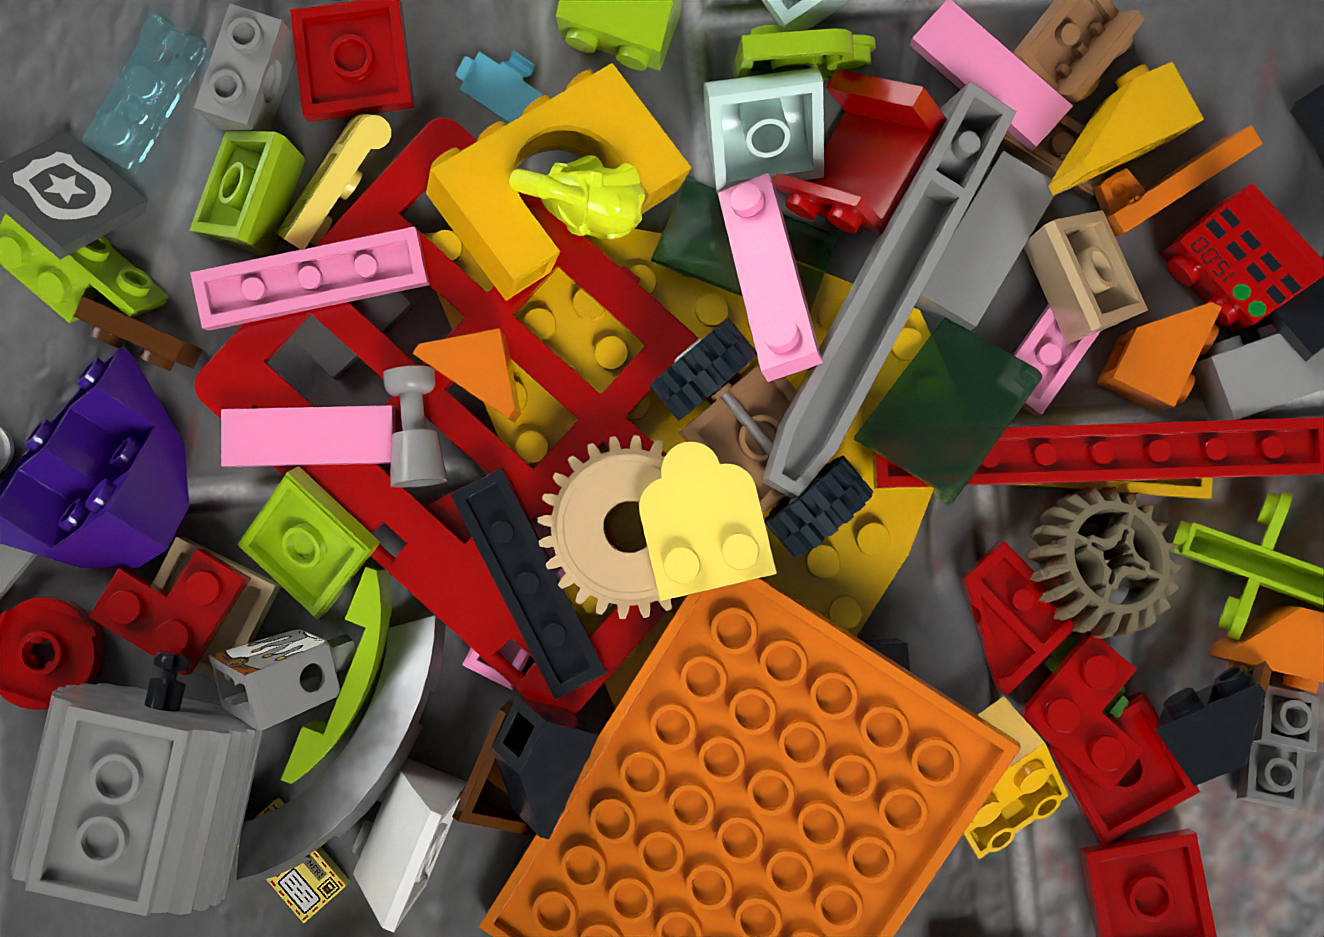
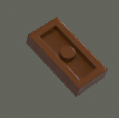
[73,296,203,371]

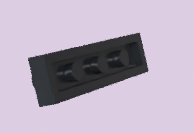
[450,468,607,700]

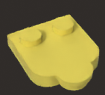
[639,442,777,601]

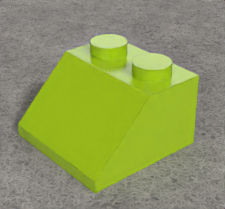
[556,0,682,71]

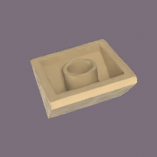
[1024,210,1148,345]

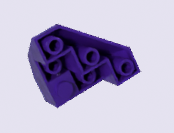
[0,347,189,568]

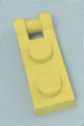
[276,114,391,250]

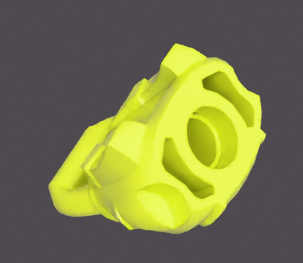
[509,155,645,239]

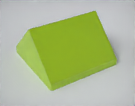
[189,130,306,257]

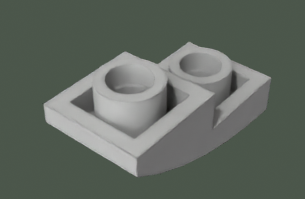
[1236,685,1320,810]

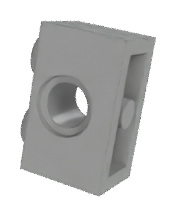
[194,4,296,132]

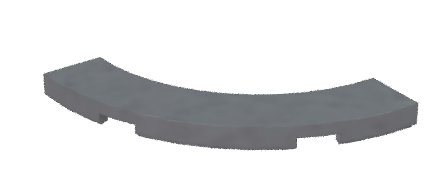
[236,616,446,884]

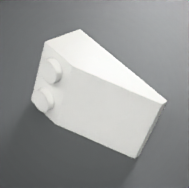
[352,758,467,932]

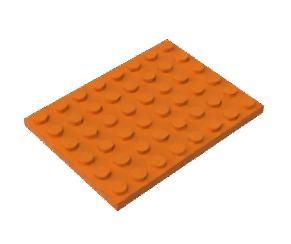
[479,577,1021,937]

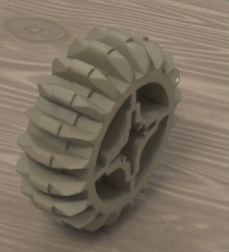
[1027,486,1182,638]

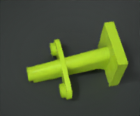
[1172,490,1324,640]

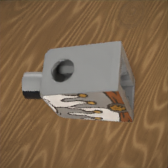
[209,629,357,731]

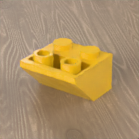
[962,696,1069,859]

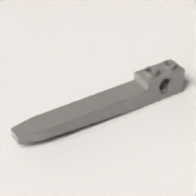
[762,82,1017,499]

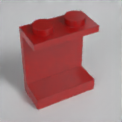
[772,69,947,235]

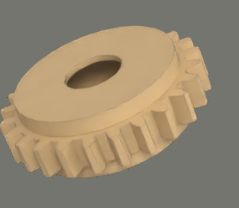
[538,435,687,619]

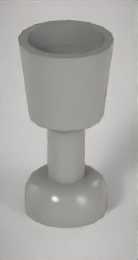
[383,366,448,488]

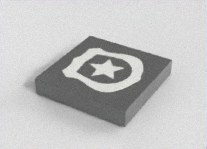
[0,131,148,260]

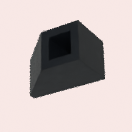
[1155,661,1272,786]
[492,696,599,839]

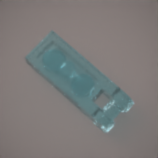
[80,13,207,174]

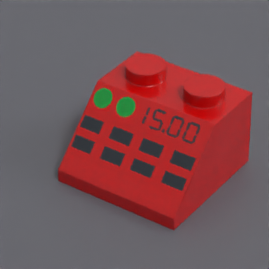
[1159,183,1324,333]

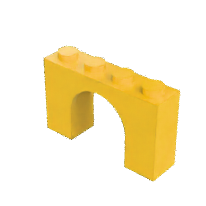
[426,63,692,301]

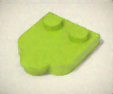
[733,25,876,80]

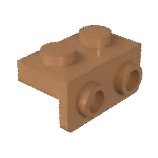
[1013,0,1145,102]

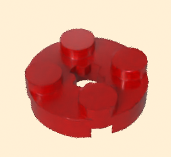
[0,597,104,710]

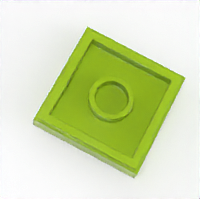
[237,466,381,619]

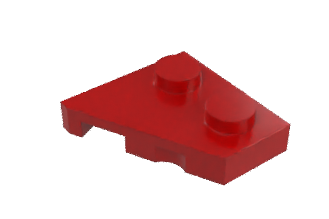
[960,541,1072,696]

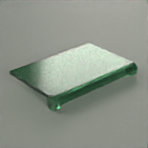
[651,175,839,313]
[854,317,1042,505]

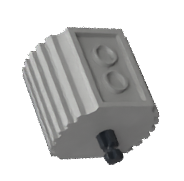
[11,651,264,917]

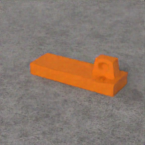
[1093,125,1263,237]

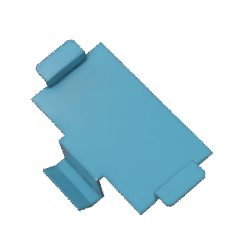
[456,50,543,123]

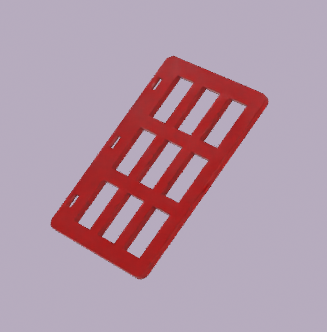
[194,117,742,714]

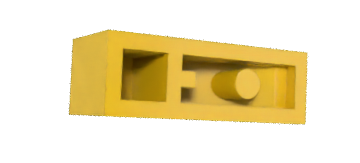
[1048,61,1204,196]

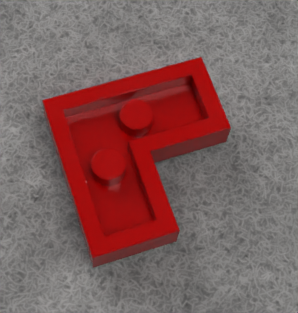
[88,549,251,676]
[1019,631,1145,793]

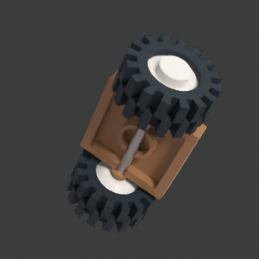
[649,318,874,558]

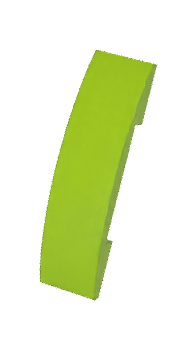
[281,566,392,784]

